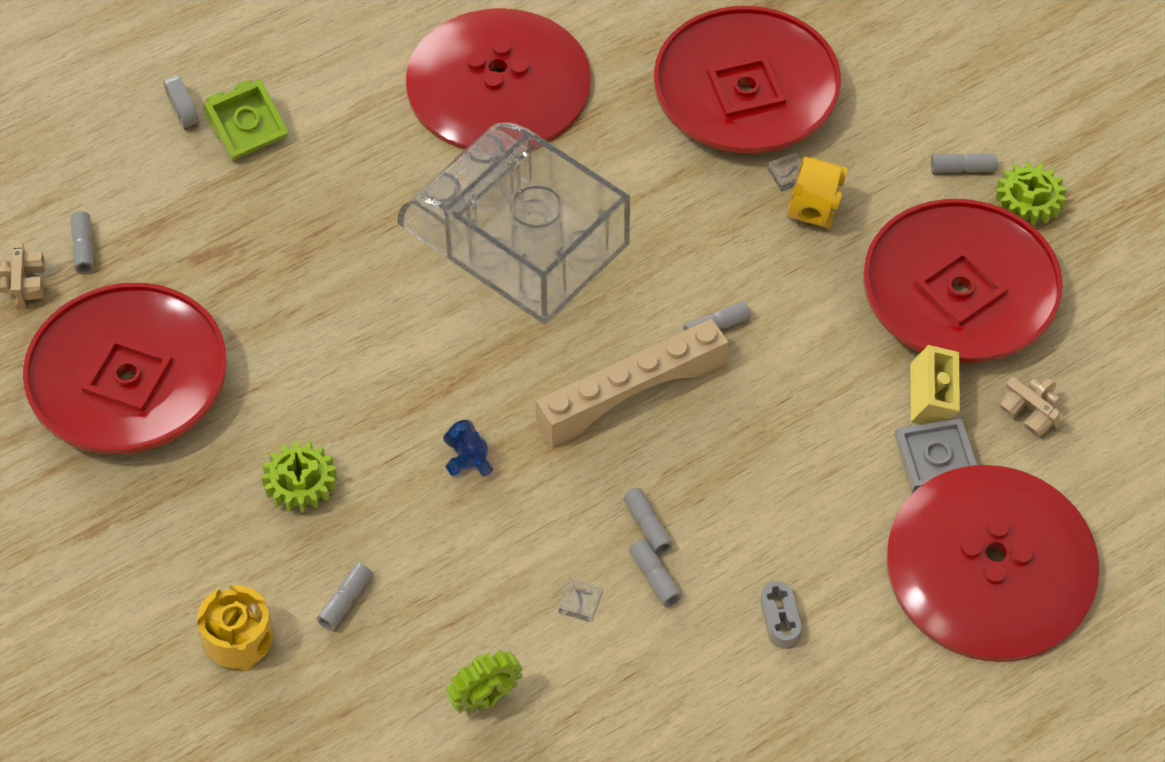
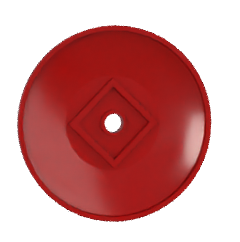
[654,6,841,153]
[406,8,591,154]
[863,199,1063,363]
[23,283,227,454]
[886,465,1099,662]

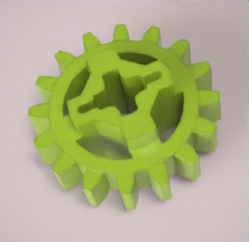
[995,162,1067,226]
[261,441,337,512]
[446,650,523,714]

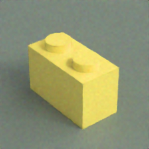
[910,345,960,424]

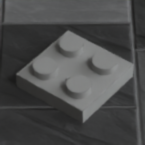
[895,418,977,493]

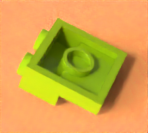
[203,79,289,161]

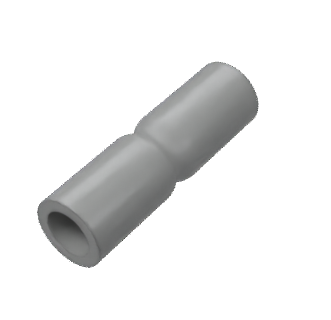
[931,153,997,173]
[71,212,94,274]
[683,301,751,331]
[623,488,673,555]
[629,539,682,607]
[317,563,373,631]

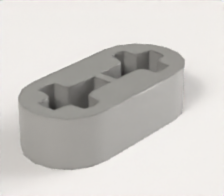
[163,75,199,129]
[761,582,802,649]

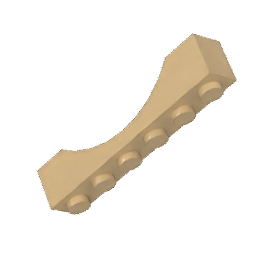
[535,318,729,448]

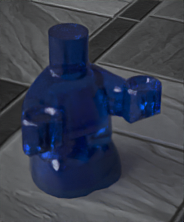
[443,420,493,477]

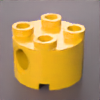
[786,156,848,229]
[197,585,274,671]

